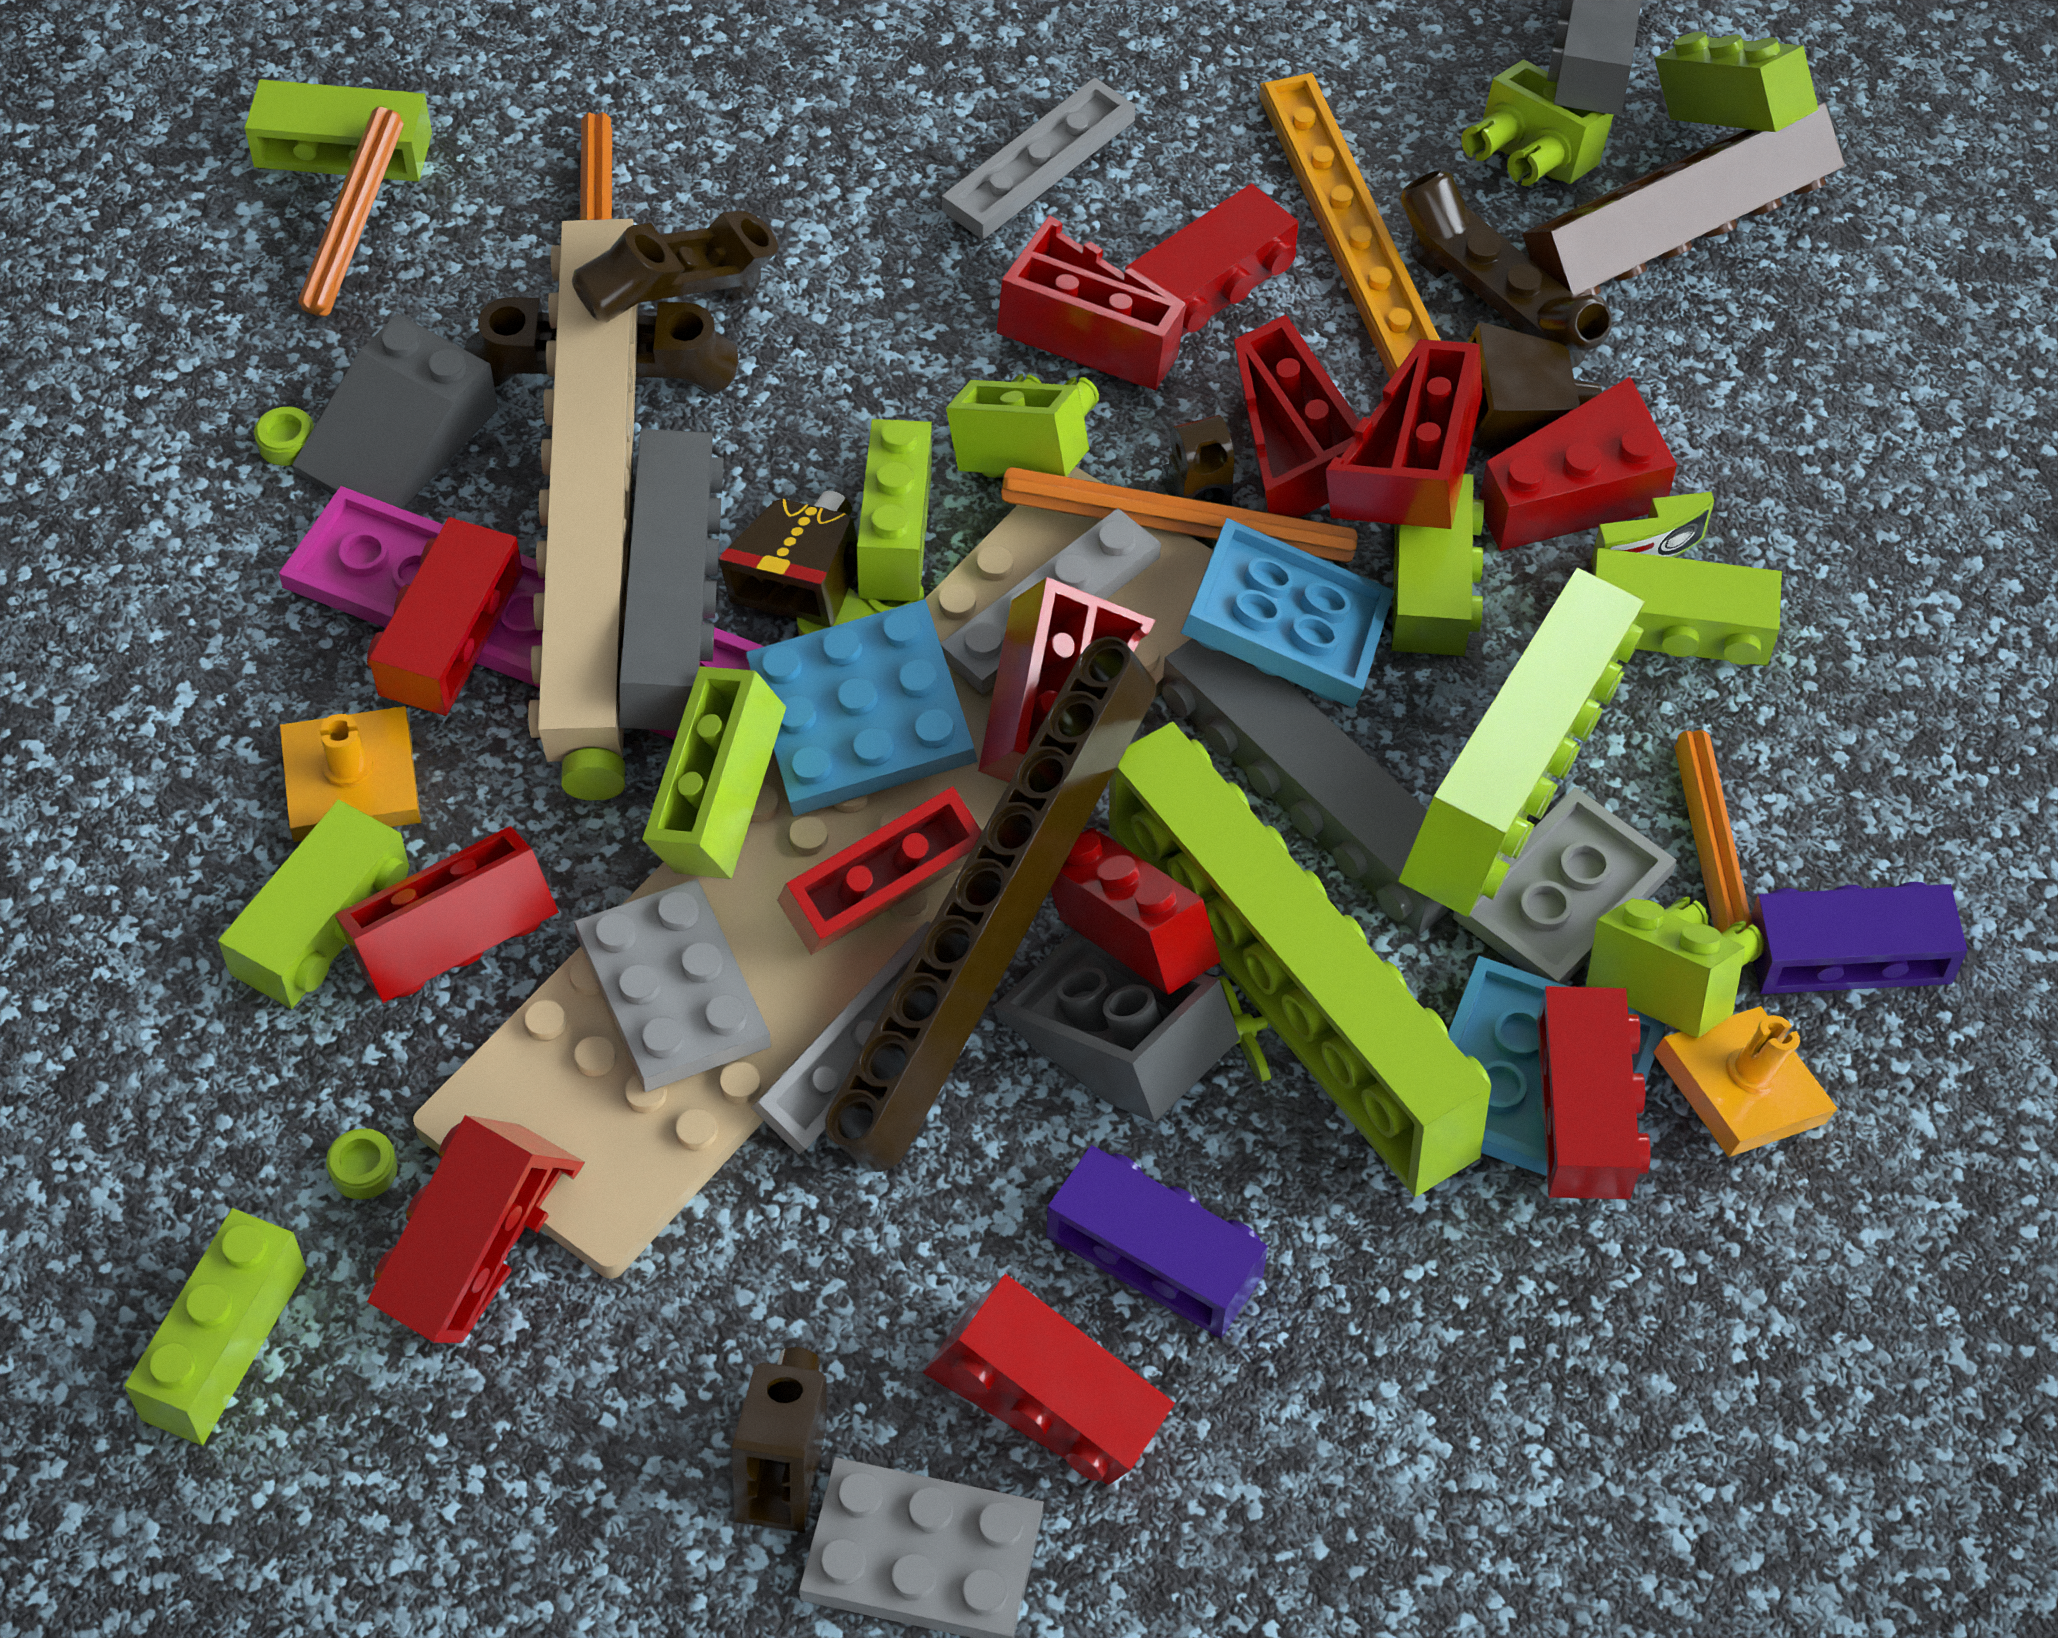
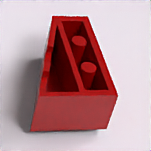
[996,215,1186,391]
[1234,314,1360,518]
[1326,339,1482,529]
[1479,377,1677,551]
[978,577,1156,783]
[367,1115,585,1343]
[922,1273,1175,1485]

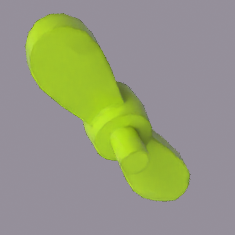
[1214,975,1271,1082]

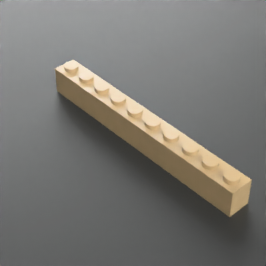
[528,219,638,762]

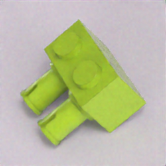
[1461,59,1614,186]
[946,374,1099,478]
[1586,897,1764,1038]

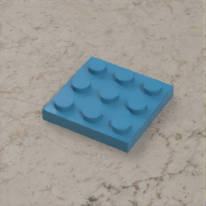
[1181,518,1394,709]
[746,599,978,816]
[1448,956,1666,1176]

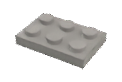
[1453,787,1677,985]
[574,879,771,1092]
[799,1457,1044,1638]

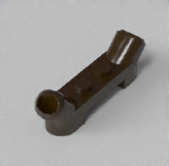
[1399,170,1612,368]
[572,210,779,323]
[464,297,739,395]

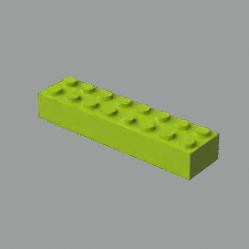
[1109,722,1491,1197]

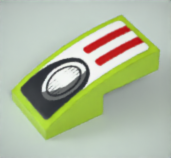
[1591,492,1714,567]

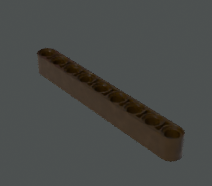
[825,636,1156,1172]

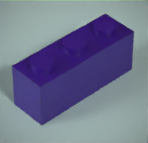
[1751,881,1968,994]
[1046,1144,1268,1339]

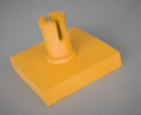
[280,706,421,842]
[1653,1006,1838,1157]

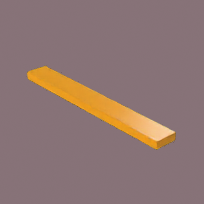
[1259,73,1441,379]

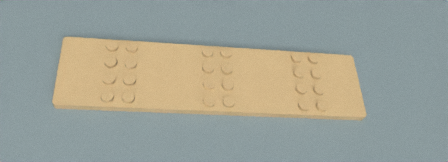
[413,466,1213,1279]

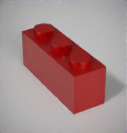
[1125,183,1299,337]
[367,517,523,716]
[777,786,982,955]
[335,826,559,1003]
[1050,827,1221,995]
[1537,986,1650,1200]

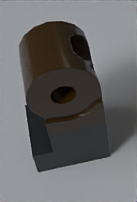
[1161,415,1234,506]

